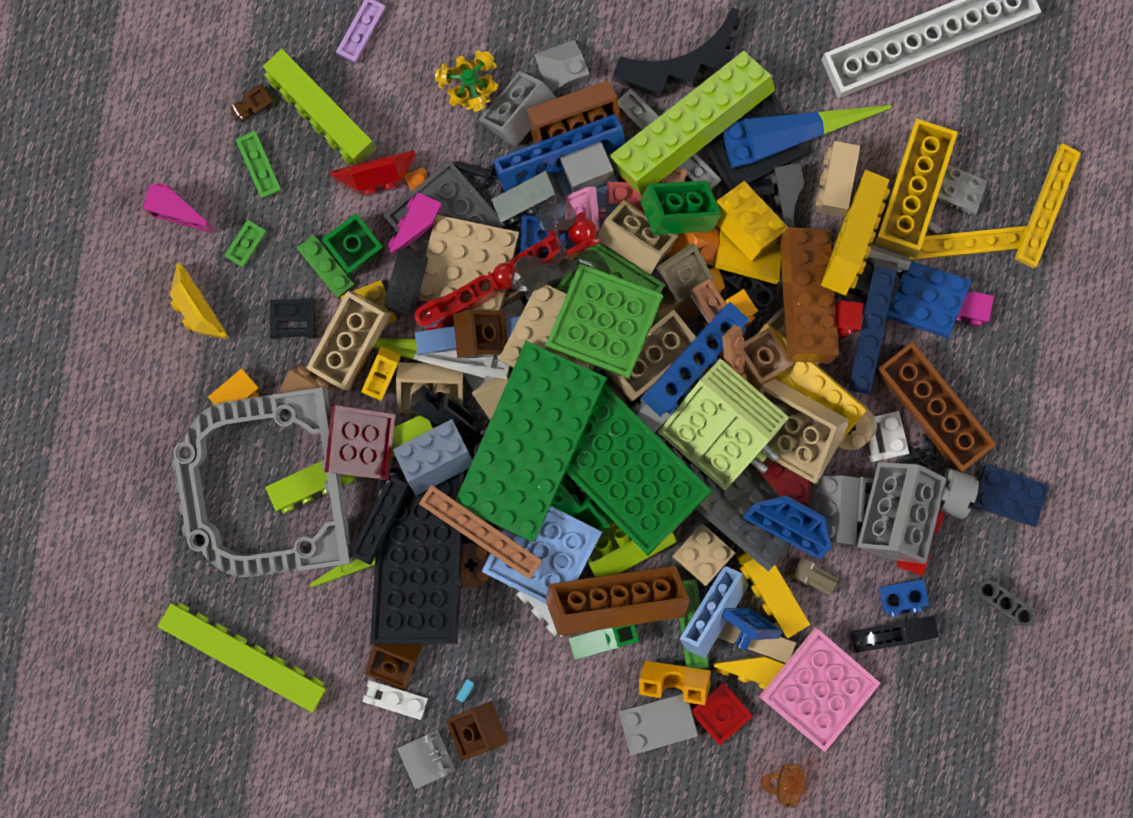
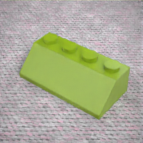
[587,521,677,577]

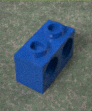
[878,579,929,617]

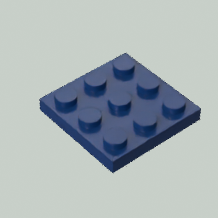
[887,260,972,339]

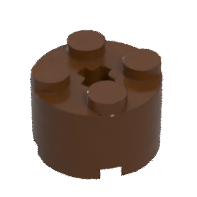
[461,543,491,588]

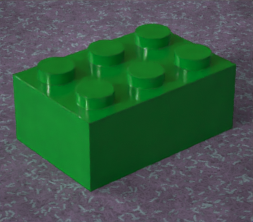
[640,181,722,235]

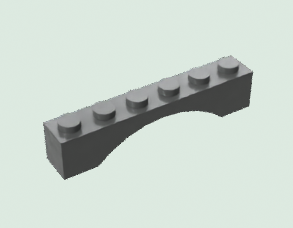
[770,163,804,228]

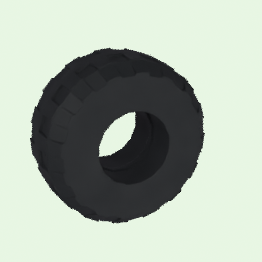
[384,248,428,315]

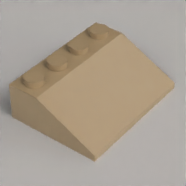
[760,379,849,484]

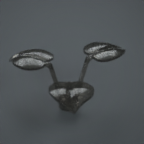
[510,194,610,291]

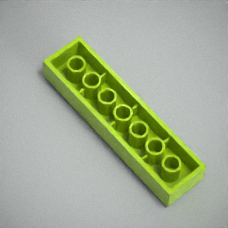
[610,51,775,196]

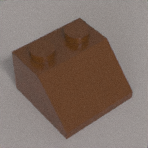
[453,310,507,358]
[364,645,423,691]
[446,701,508,761]

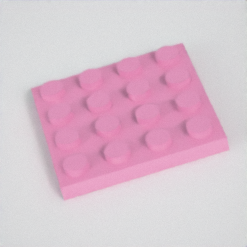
[759,628,881,752]

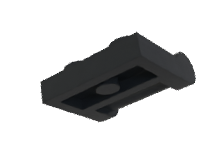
[270,299,315,339]

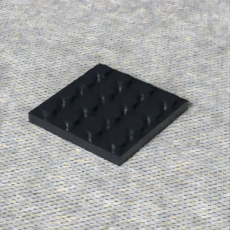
[704,93,807,192]

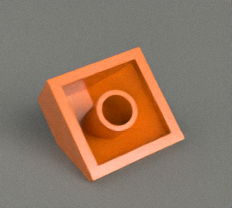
[667,225,719,266]

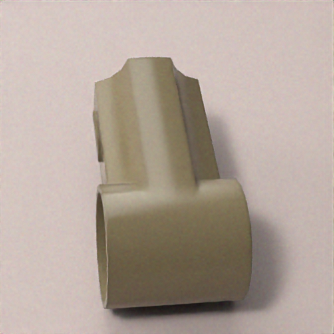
[791,557,838,595]

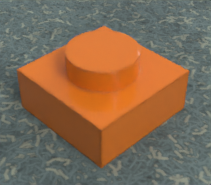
[405,167,429,191]

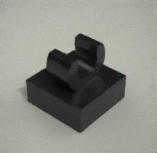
[749,178,775,202]

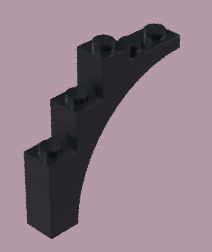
[612,7,742,98]

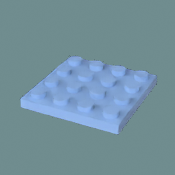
[482,506,602,603]

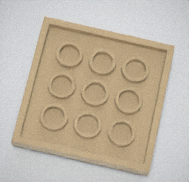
[418,215,521,311]
[498,281,595,371]

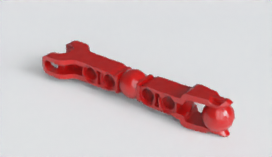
[415,212,601,330]

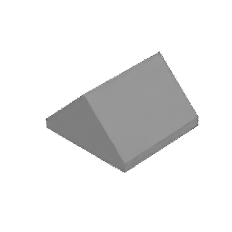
[560,142,614,193]

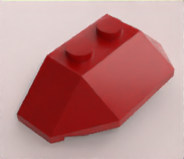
[330,150,417,196]

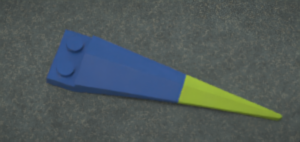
[722,105,892,168]

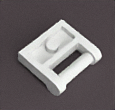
[868,411,909,462]

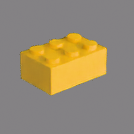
[716,181,788,262]

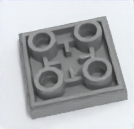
[867,243,911,272]

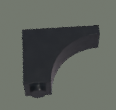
[850,615,939,653]

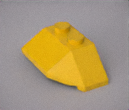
[170,262,230,340]

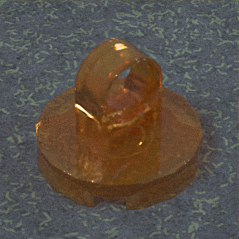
[761,763,805,808]

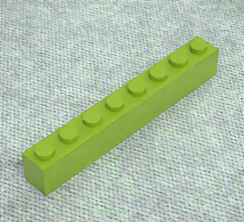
[265,415,433,514]
[157,602,328,713]

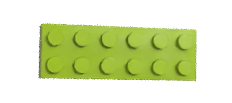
[263,48,376,166]

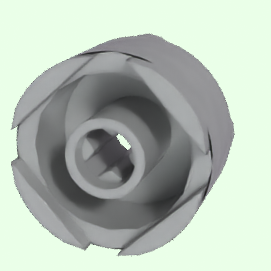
[939,468,979,519]

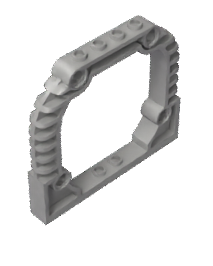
[172,386,354,577]

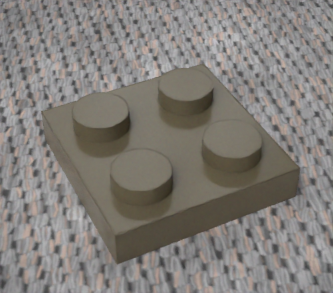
[656,243,714,303]

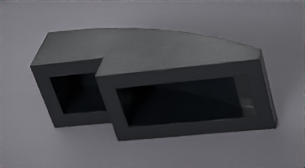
[410,385,477,434]

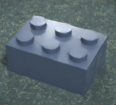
[393,419,473,495]

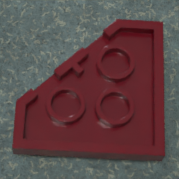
[755,457,811,504]

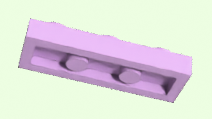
[336,0,386,64]

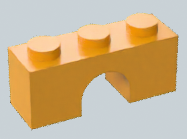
[639,661,711,705]

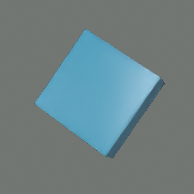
[456,679,475,703]

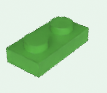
[224,220,267,269]

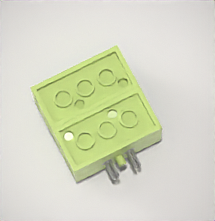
[658,358,789,491]

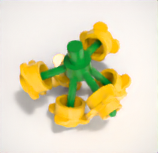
[435,50,498,112]

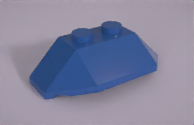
[743,496,831,560]

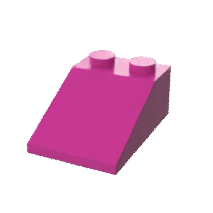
[142,182,214,234]

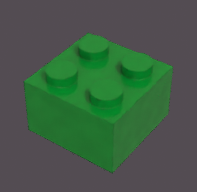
[322,213,385,278]

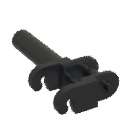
[455,161,504,194]
[894,434,937,467]

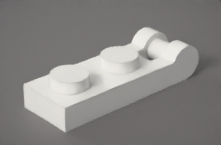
[362,680,428,720]

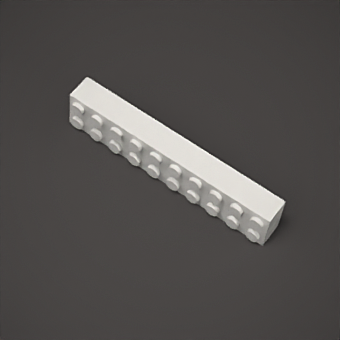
[822,0,1041,99]

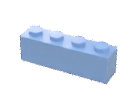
[680,565,749,659]

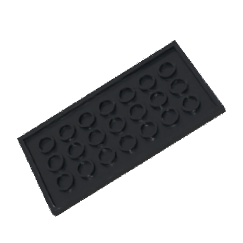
[370,469,467,645]

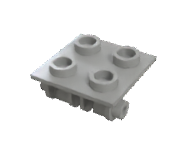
[937,165,987,215]
[397,730,456,789]

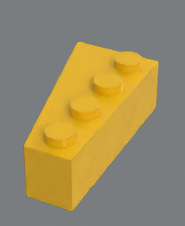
[736,551,810,639]

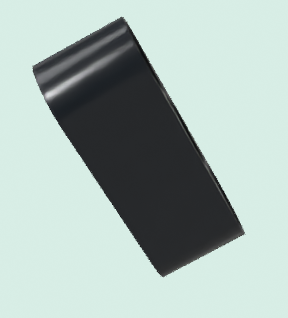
[719,269,774,310]

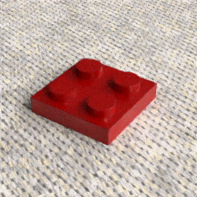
[691,682,753,746]

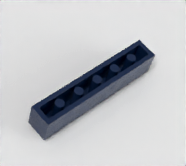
[848,259,898,395]

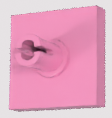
[563,187,606,239]

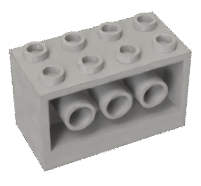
[857,462,947,564]

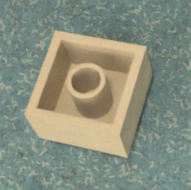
[672,523,735,587]

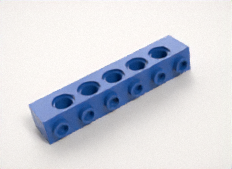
[493,114,626,192]
[641,302,749,417]

